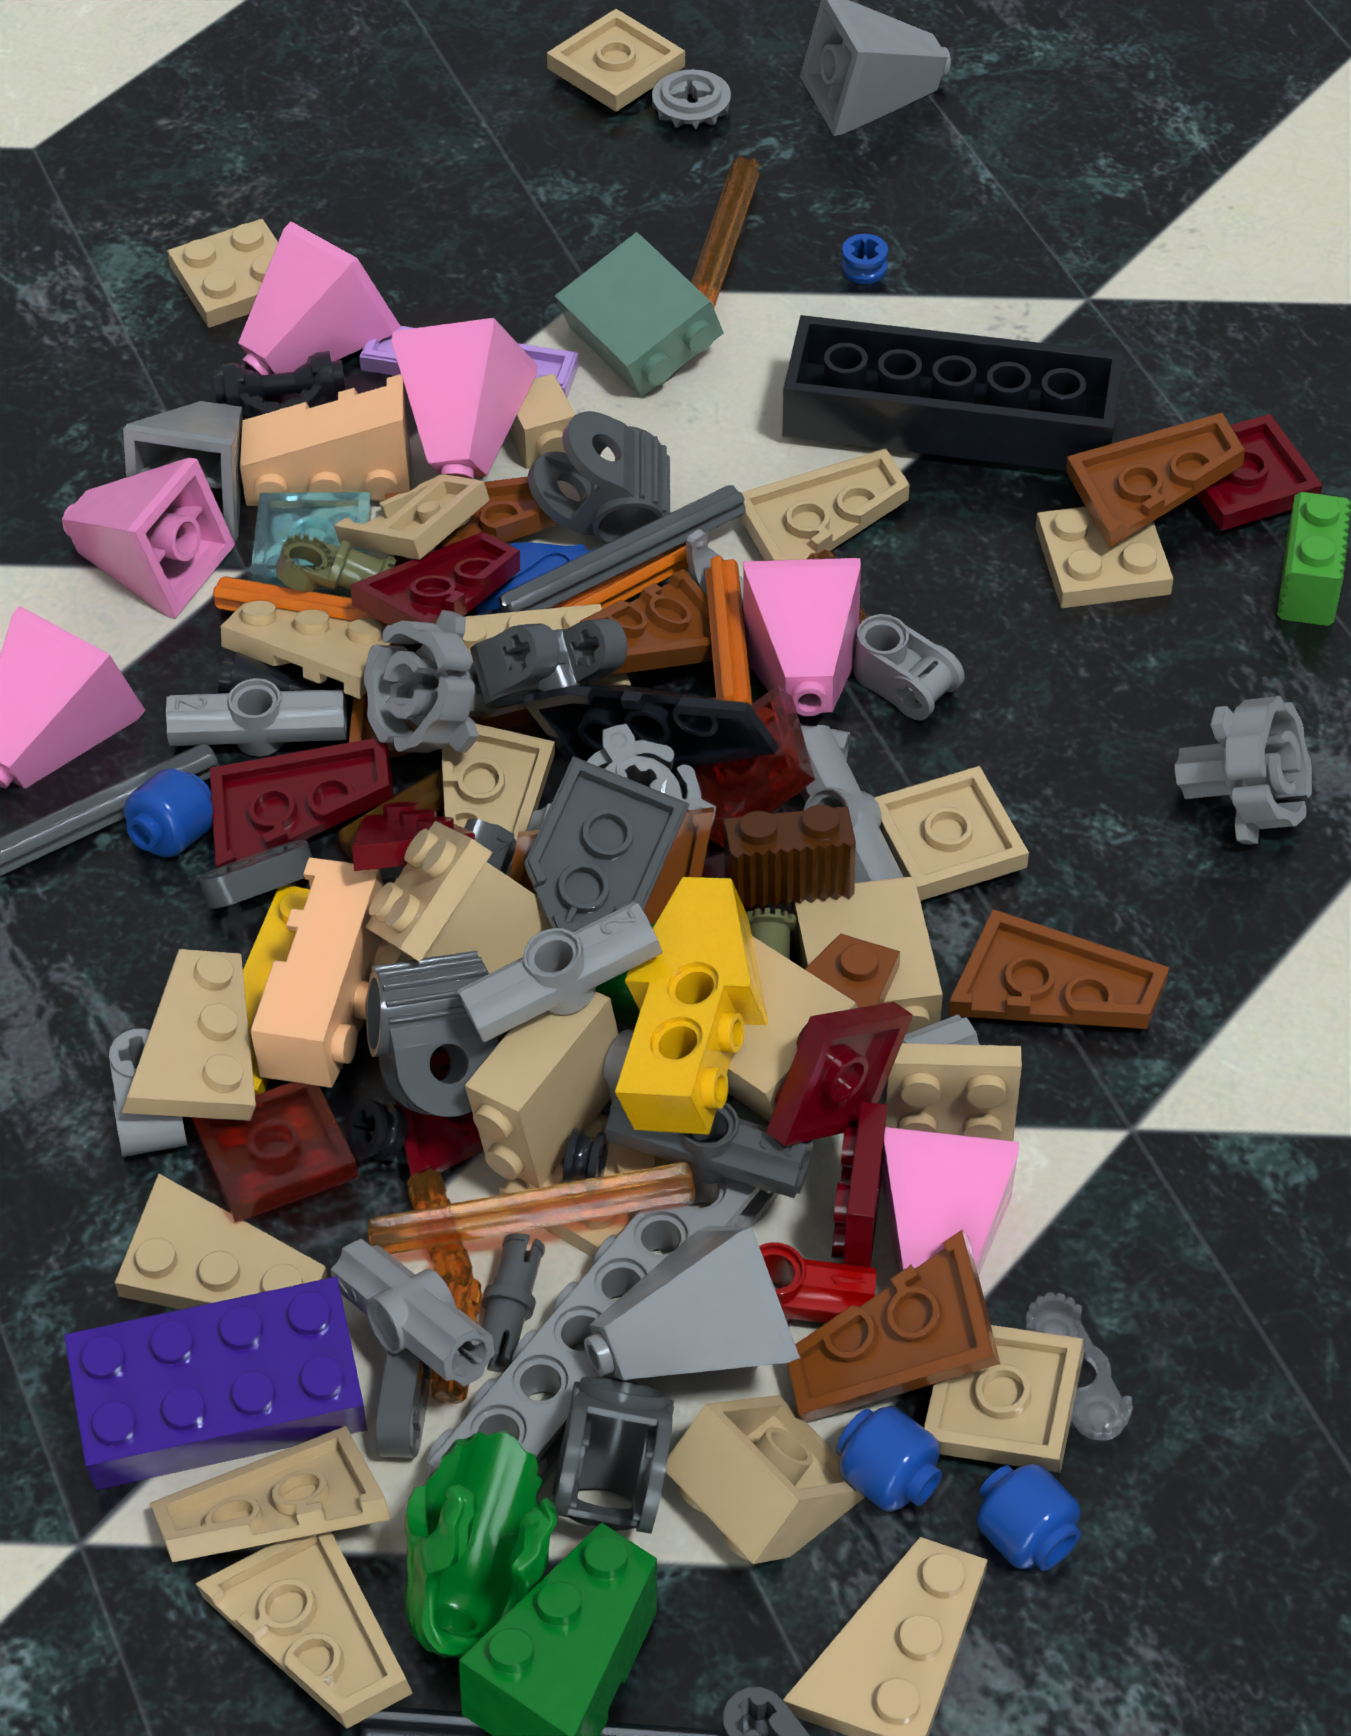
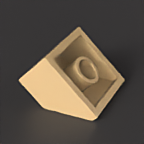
[666,1395,865,1564]

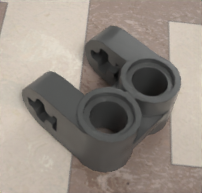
[470,619,628,708]

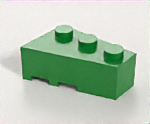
[459,1523,657,1736]

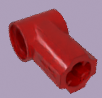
[759,1242,877,1324]

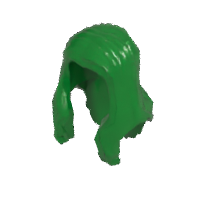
[404,1430,558,1659]

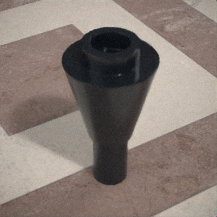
[218,652,328,694]

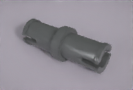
[481,1233,545,1372]

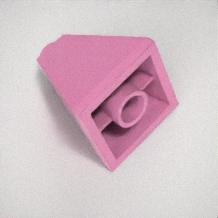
[238,222,401,375]
[391,318,537,479]
[62,458,235,618]
[743,558,861,716]
[0,606,145,789]
[882,1127,1019,1276]

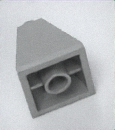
[800,0,951,136]
[123,401,242,542]
[584,1226,800,1380]

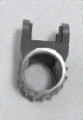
[528,411,670,545]
[366,951,503,1117]
[552,1376,674,1534]

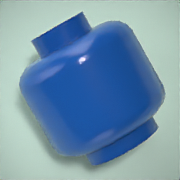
[124,768,213,858]
[836,1406,942,1512]
[976,1464,1082,1571]

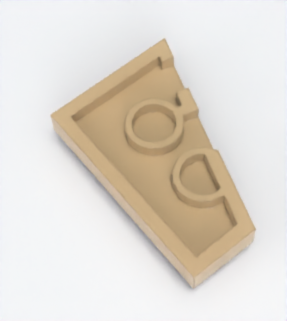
[149,1426,392,1562]

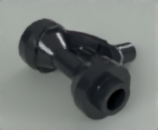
[213,351,346,419]

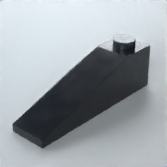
[522,685,779,771]

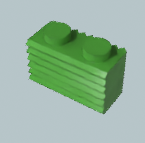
[1277,492,1351,626]

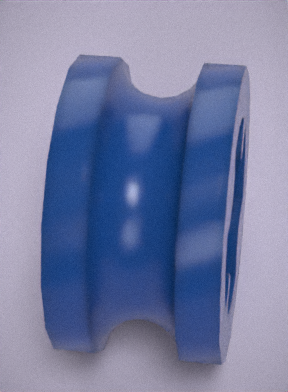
[841,234,888,284]

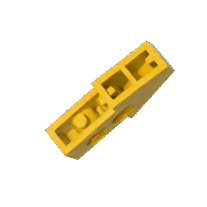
[615,877,768,1135]

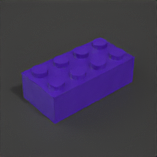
[64,1276,368,1490]

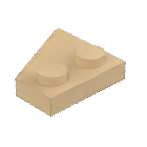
[334,474,490,560]

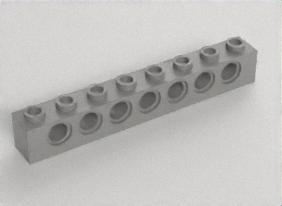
[428,1098,779,1492]

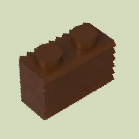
[723,805,856,909]

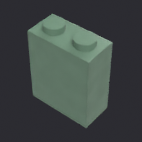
[555,232,724,398]

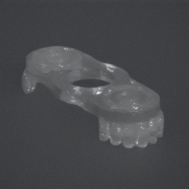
[1026,1292,1133,1441]

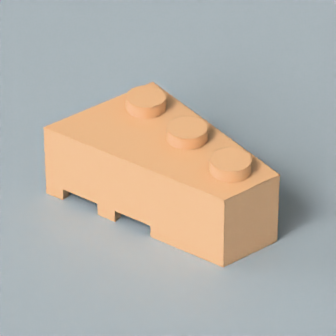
[240,374,411,506]
[251,857,388,1088]

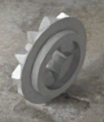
[652,69,731,129]

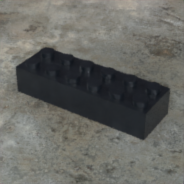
[782,315,1124,471]

